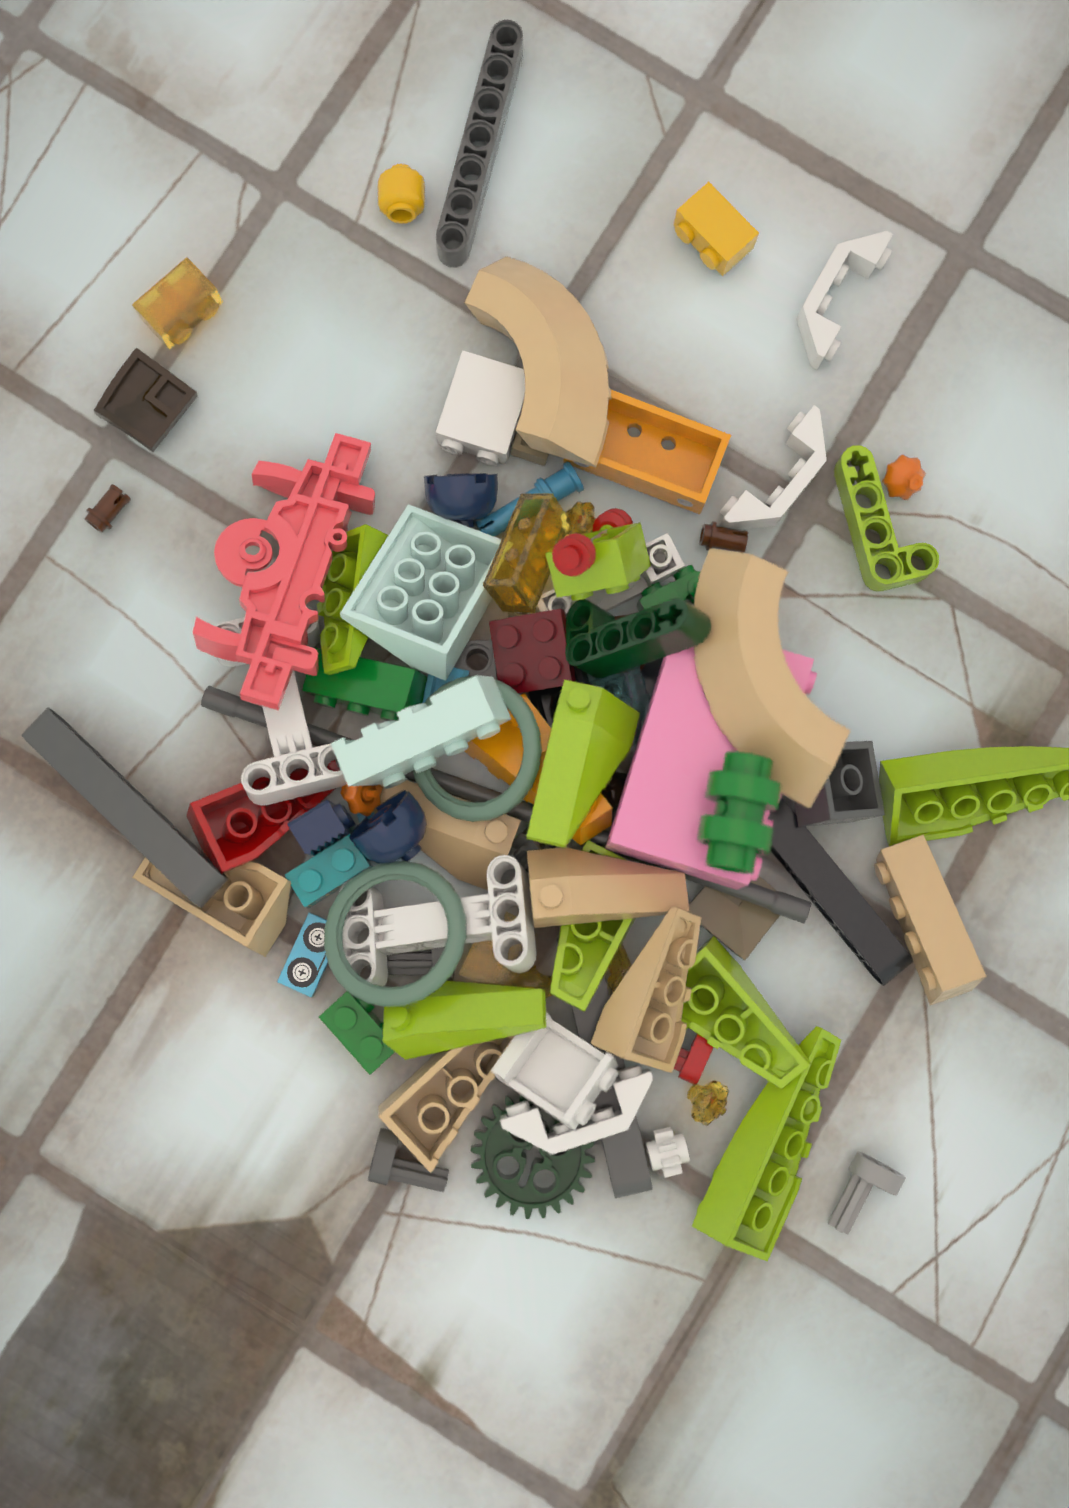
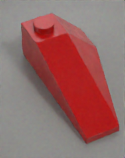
[186,760,340,874]

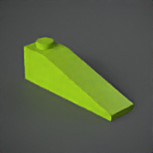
[317,524,389,675]
[527,680,640,848]
[550,840,636,1012]
[681,936,811,1089]
[383,980,546,1060]

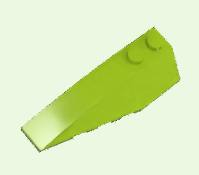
[879,746,1069,846]
[692,1026,841,1262]

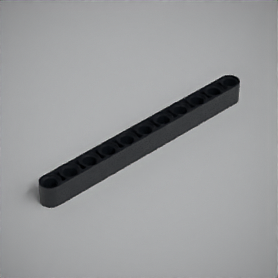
[627,657,913,986]

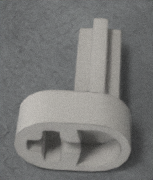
[828,1151,906,1234]

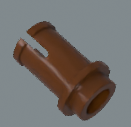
[84,484,131,533]
[699,521,748,553]

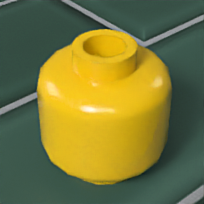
[378,164,425,224]

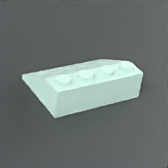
[340,504,510,681]

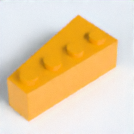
[464,693,612,846]

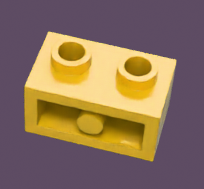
[673,181,759,276]

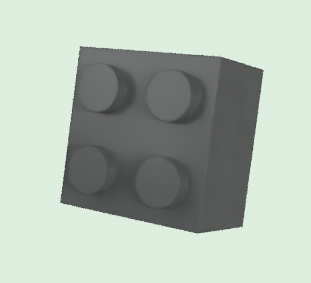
[794,741,885,827]

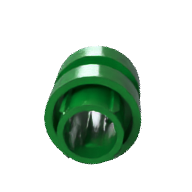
[697,752,782,874]

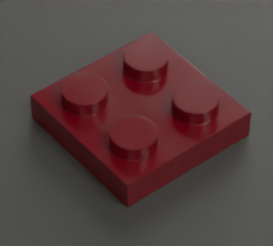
[489,608,576,694]

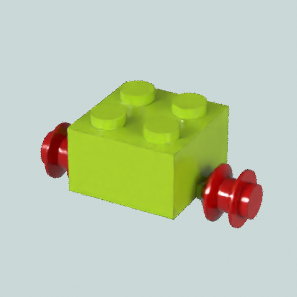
[545,508,651,601]

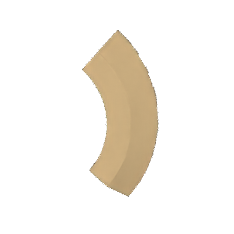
[465,256,611,468]
[694,548,851,809]

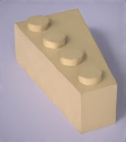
[874,834,986,1006]
[378,1035,515,1173]

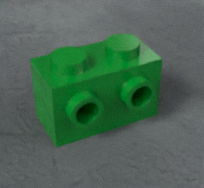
[319,991,395,1075]

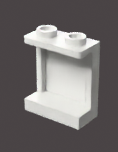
[435,350,525,466]
[491,1012,618,1131]

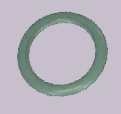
[413,675,542,822]
[324,861,467,1007]

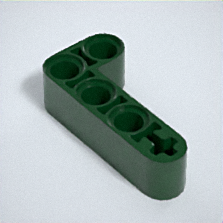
[565,598,711,679]

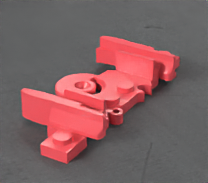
[193,433,375,710]

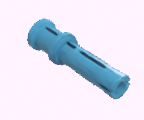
[475,461,584,537]

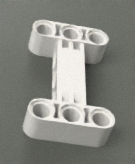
[216,606,346,805]
[339,855,537,986]

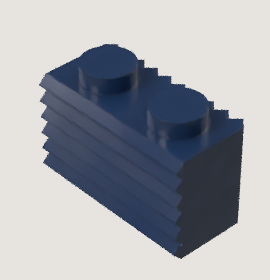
[288,799,356,856]

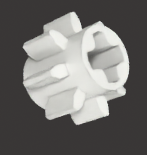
[645,1127,690,1178]

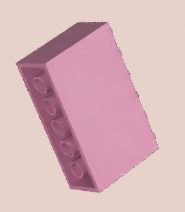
[605,647,817,890]

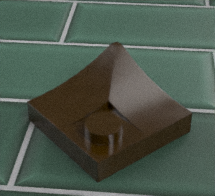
[94,347,197,452]

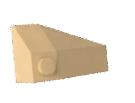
[373,780,521,890]
[527,847,690,928]
[132,856,291,957]
[591,906,701,1073]

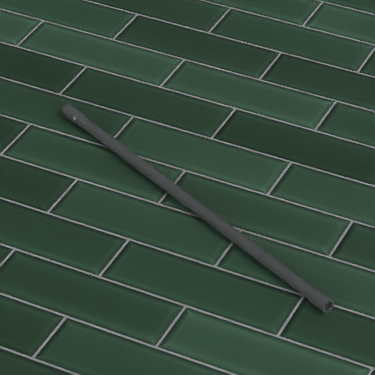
[201,686,811,924]

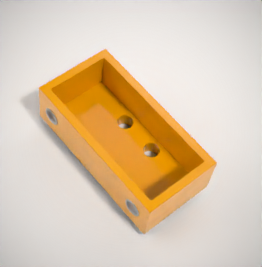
[563,389,731,514]

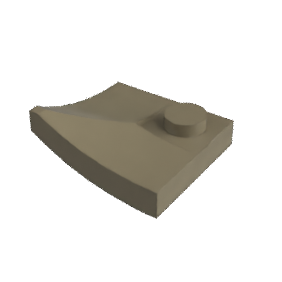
[689,875,780,960]

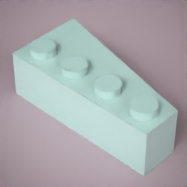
[331,675,511,789]

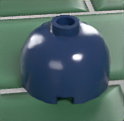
[424,473,498,528]
[349,790,427,863]

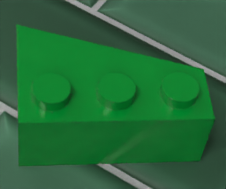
[302,647,427,721]

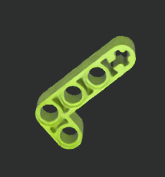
[834,445,939,592]

